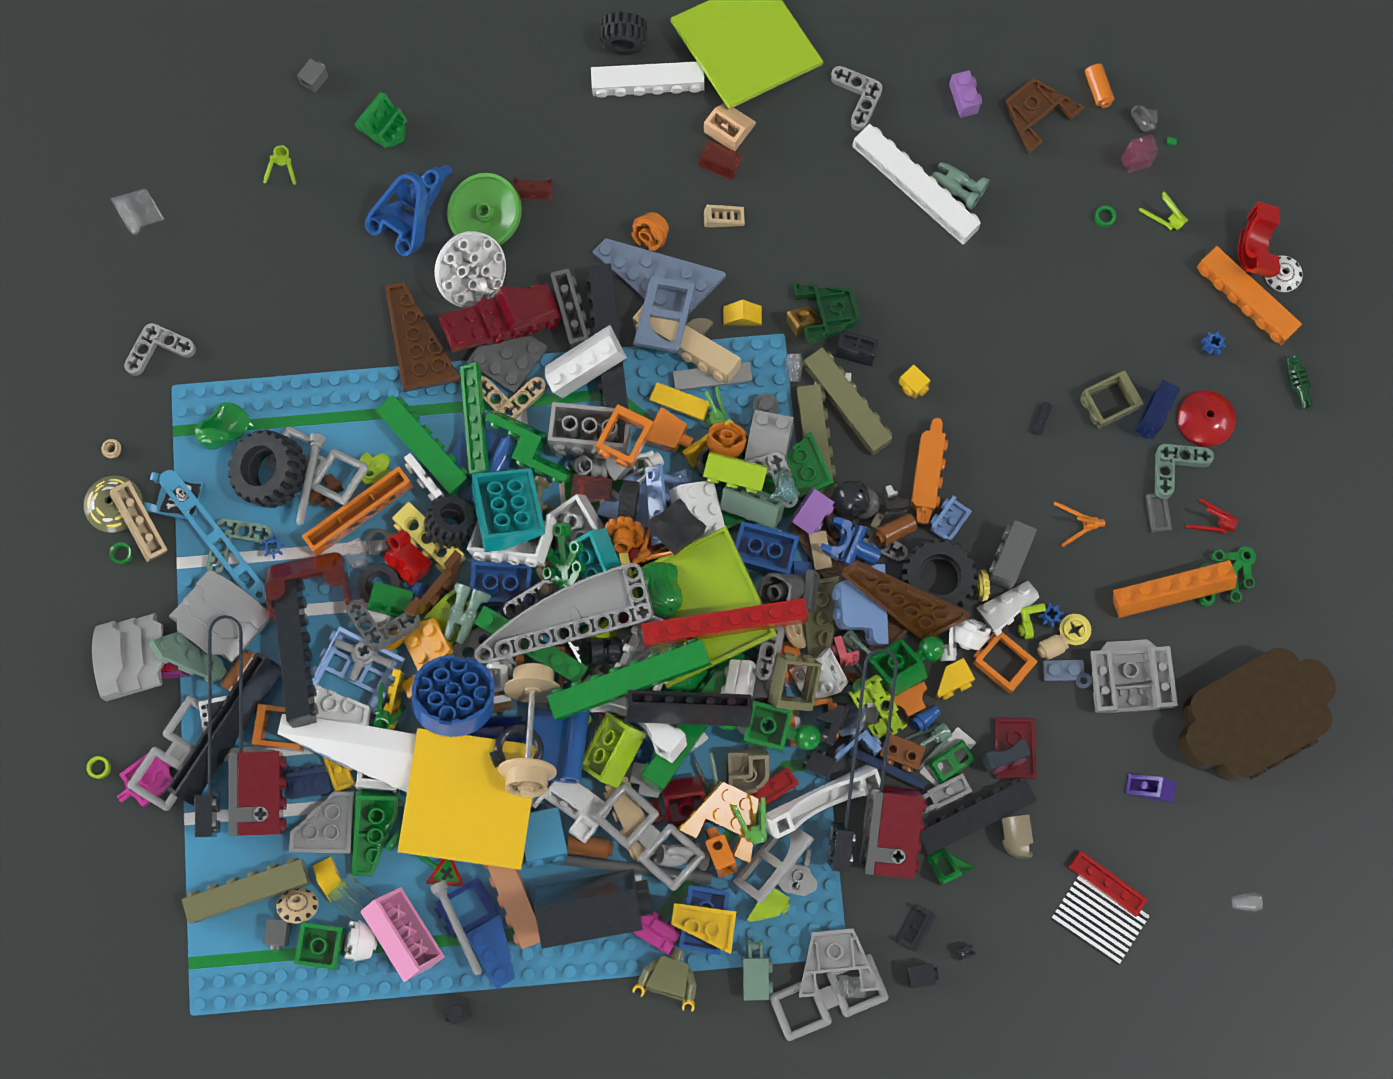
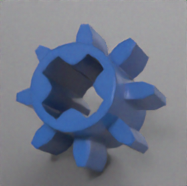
[1201,332,1226,356]
[260,534,285,559]
[1038,602,1064,628]

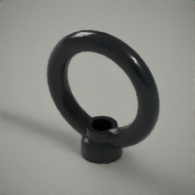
[489,725,544,768]

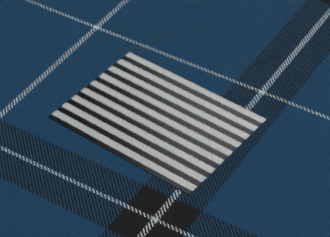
[1051,876,1149,966]

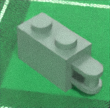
[743,940,773,1000]

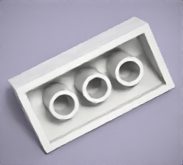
[545,325,627,398]

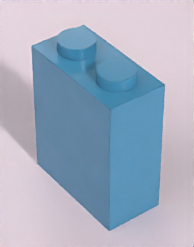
[524,807,568,869]

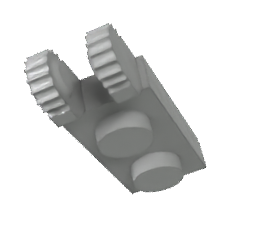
[922,773,972,815]

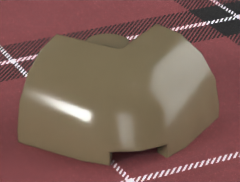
[728,747,769,794]
[1002,815,1033,859]

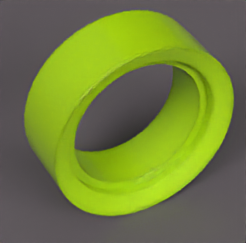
[87,756,111,779]

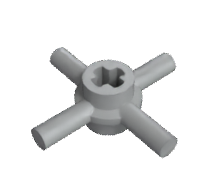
[334,625,393,682]

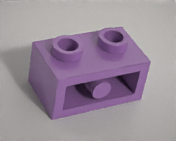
[949,70,982,118]
[790,487,834,535]

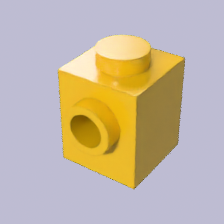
[899,365,930,398]

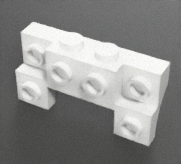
[531,781,612,843]

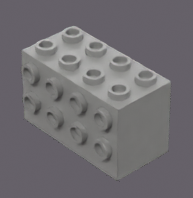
[548,402,633,461]

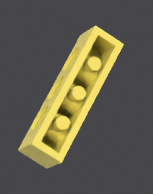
[392,502,467,573]

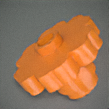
[605,516,645,553]

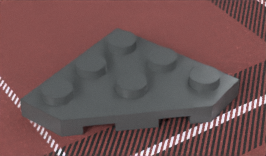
[467,336,548,394]

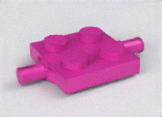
[117,753,174,807]

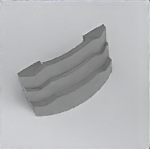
[169,570,271,663]
[92,613,164,701]
[1090,639,1178,713]

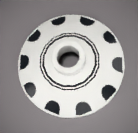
[1264,256,1303,292]

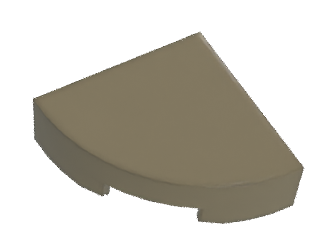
[686,318,713,336]
[870,512,884,530]

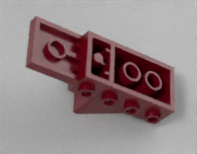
[439,284,562,352]

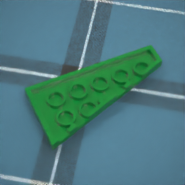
[721,431,835,530]

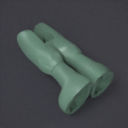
[931,162,990,210]
[444,583,491,644]

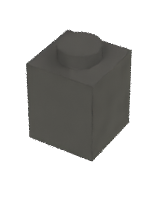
[297,58,329,93]
[264,919,291,950]

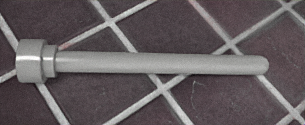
[296,433,325,525]
[430,880,482,975]

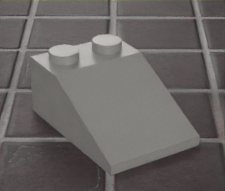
[745,410,794,480]

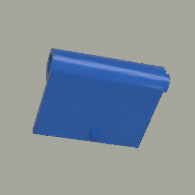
[436,429,517,502]
[525,708,590,784]

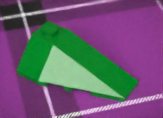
[351,790,399,876]

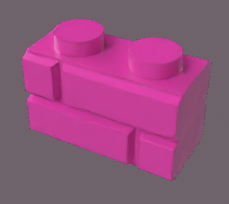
[633,910,681,955]

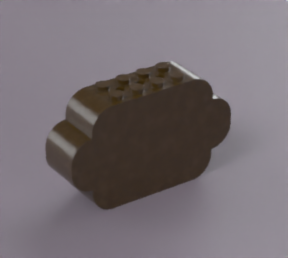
[1178,648,1336,782]

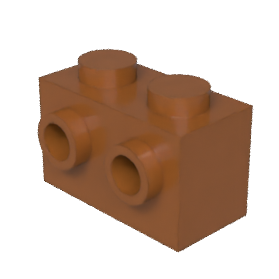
[878,734,926,773]

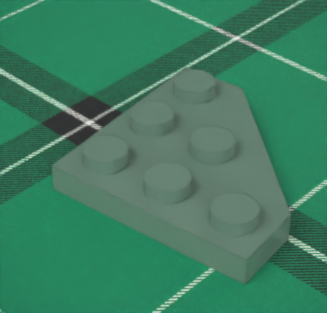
[149,632,228,683]

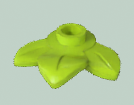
[359,452,392,486]

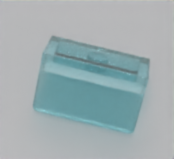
[328,874,377,922]

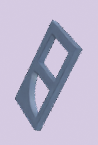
[633,276,696,353]

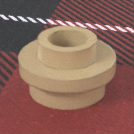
[101,439,122,459]

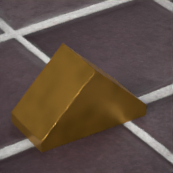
[786,306,821,337]

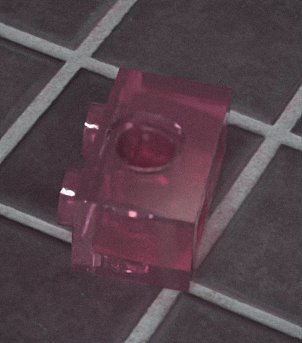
[1122,135,1158,173]

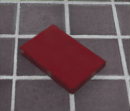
[994,718,1037,779]

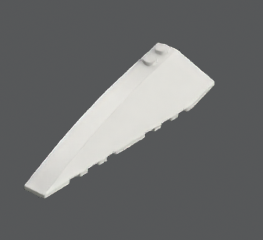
[278,714,416,792]

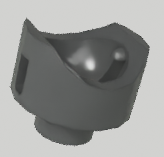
[753,393,779,414]

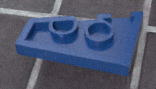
[466,913,515,989]

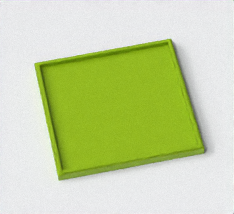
[671,0,823,109]
[632,526,777,688]

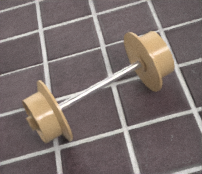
[498,663,561,798]

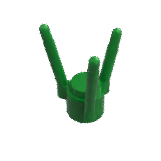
[373,682,406,729]

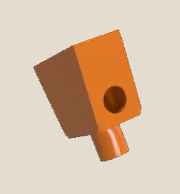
[645,407,694,453]
[705,827,738,879]

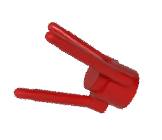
[1186,498,1238,534]

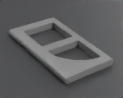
[733,828,814,904]

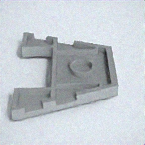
[799,928,880,998]

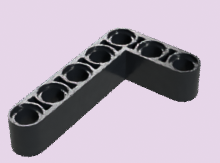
[500,580,592,667]

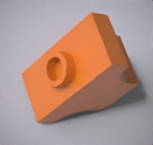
[887,682,927,719]

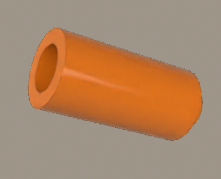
[1085,64,1115,108]

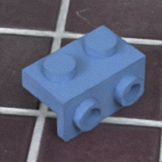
[930,495,972,541]

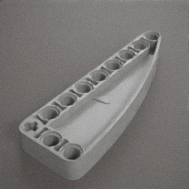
[475,563,654,663]

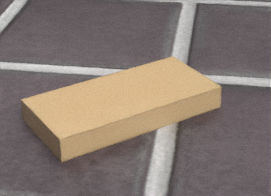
[809,531,832,570]

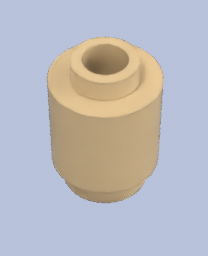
[1037,634,1069,660]

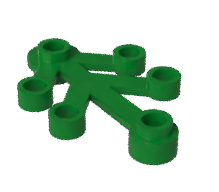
[542,522,586,590]
[1197,546,1256,607]

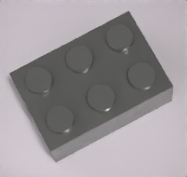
[987,520,1037,591]

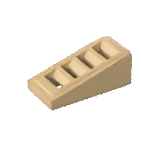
[704,205,745,228]

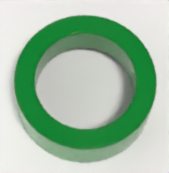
[1094,205,1116,227]
[109,542,133,565]

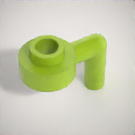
[1018,603,1046,640]

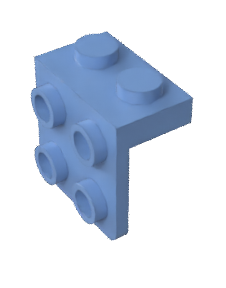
[834,730,882,763]

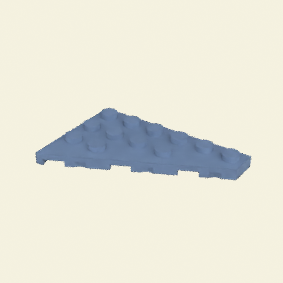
[592,238,726,315]

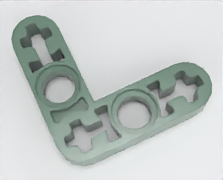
[1155,444,1214,499]
[207,519,273,575]

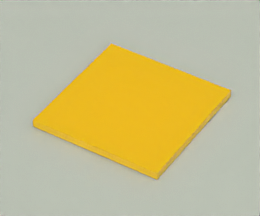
[398,728,536,870]

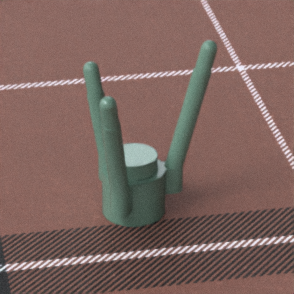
[842,630,871,675]
[904,723,952,770]
[694,752,728,796]

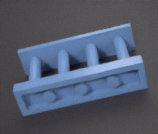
[645,464,692,546]

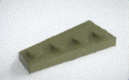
[802,576,841,658]

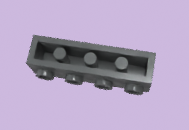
[550,268,591,349]

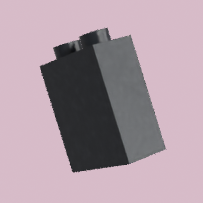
[534,869,652,949]

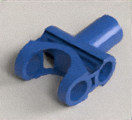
[819,517,881,566]

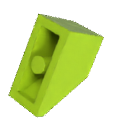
[747,888,791,923]

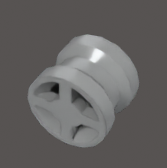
[591,458,609,480]

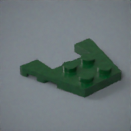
[792,282,861,345]

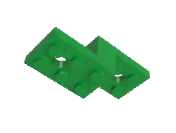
[485,411,576,484]

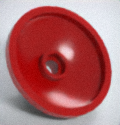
[1177,390,1236,447]

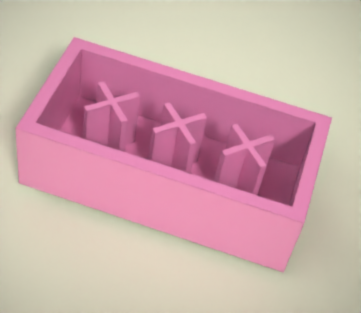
[360,887,445,982]

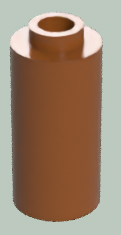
[873,513,917,547]
[220,650,255,691]
[567,834,614,859]

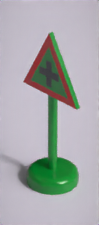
[385,825,465,887]

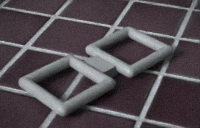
[265,427,368,505]
[127,695,200,811]
[593,782,705,891]
[769,954,889,1041]

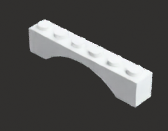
[583,675,687,763]
[766,764,881,839]

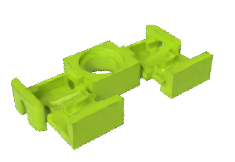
[849,675,907,739]

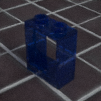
[1135,380,1180,439]
[470,716,527,743]
[434,877,500,939]

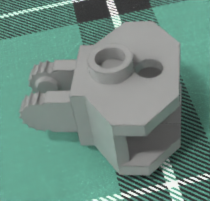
[778,849,818,896]

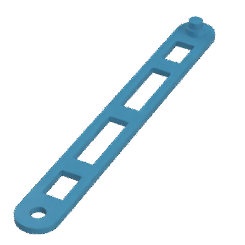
[159,470,269,605]

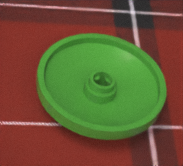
[447,173,522,245]

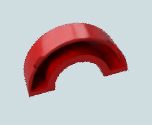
[1237,201,1280,278]

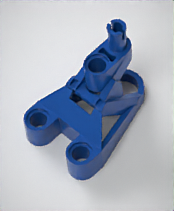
[365,165,452,256]

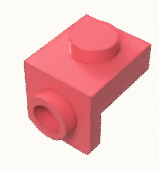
[832,636,860,667]

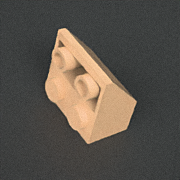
[704,103,756,152]

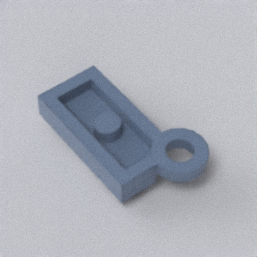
[1042,660,1092,689]
[838,701,868,737]

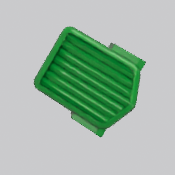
[355,92,407,148]

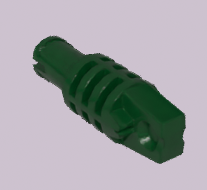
[1287,355,1314,409]

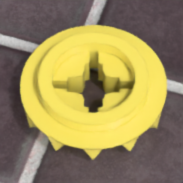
[975,569,990,601]
[1059,614,1091,646]

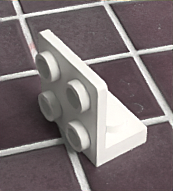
[789,648,848,700]

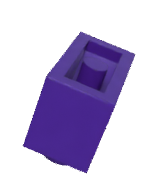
[1125,774,1177,803]

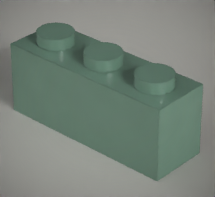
[720,485,786,528]

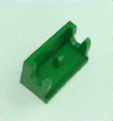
[367,581,414,617]

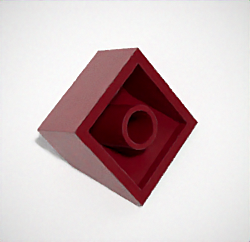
[663,775,709,827]

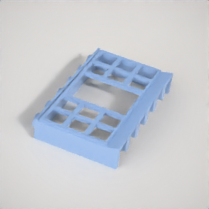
[282,626,405,769]

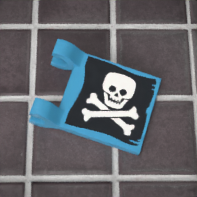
[143,472,205,520]

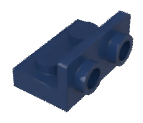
[285,765,332,800]

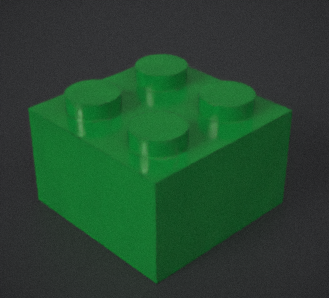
[294,922,347,970]

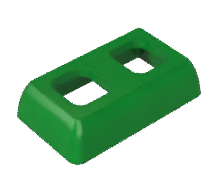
[926,739,976,784]

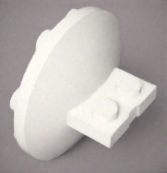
[435,231,506,308]

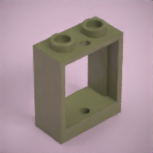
[1080,370,1144,429]
[768,653,822,711]

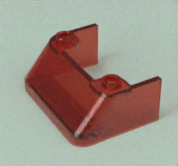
[264,552,353,625]

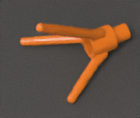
[1053,502,1105,547]
[632,528,681,565]

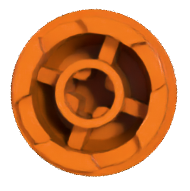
[631,212,669,251]

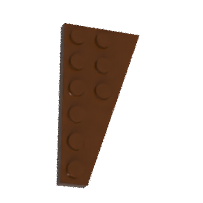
[385,282,461,392]
[842,561,970,640]

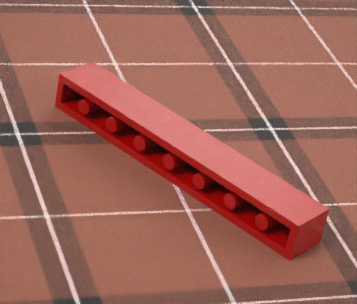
[641,598,808,649]

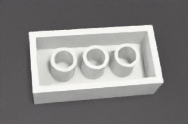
[669,481,725,542]
[546,494,621,564]

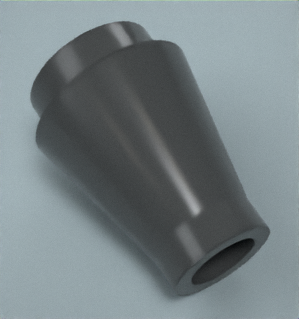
[567,455,593,475]

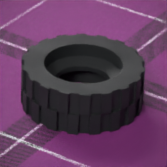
[618,480,640,522]
[358,563,404,603]

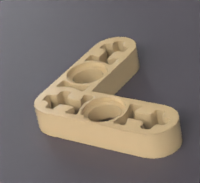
[481,376,546,419]

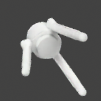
[623,450,664,484]
[935,626,957,661]

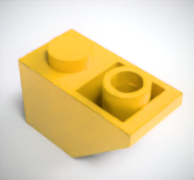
[936,658,975,700]

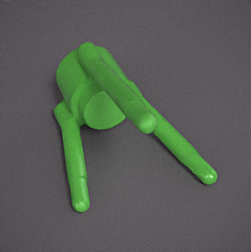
[705,386,727,426]
[733,797,767,844]

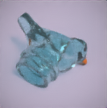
[769,468,800,503]

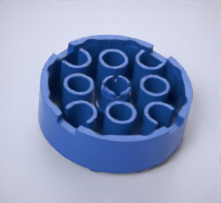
[412,655,494,737]

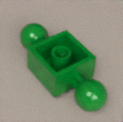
[851,636,945,701]
[719,701,821,753]

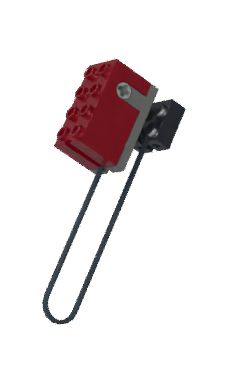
[195,615,287,838]
[827,648,927,879]

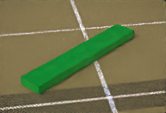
[460,362,490,477]

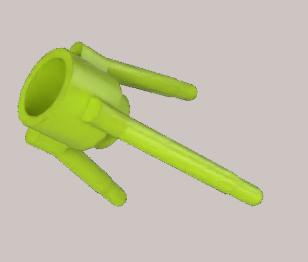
[263,145,296,185]
[1139,192,1188,231]

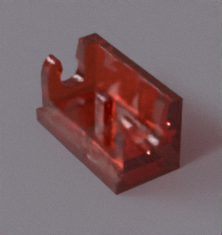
[698,140,743,181]
[513,177,553,199]
[571,474,614,500]

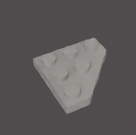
[289,792,355,854]

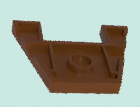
[1005,78,1084,154]
[404,550,462,616]

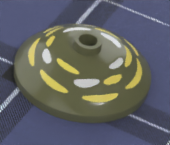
[84,475,143,533]

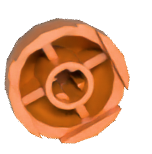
[707,422,747,458]

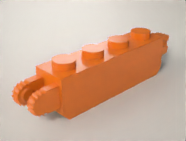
[910,418,948,525]

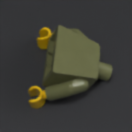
[632,948,697,1012]

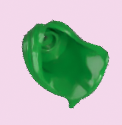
[195,402,254,450]
[634,562,683,619]

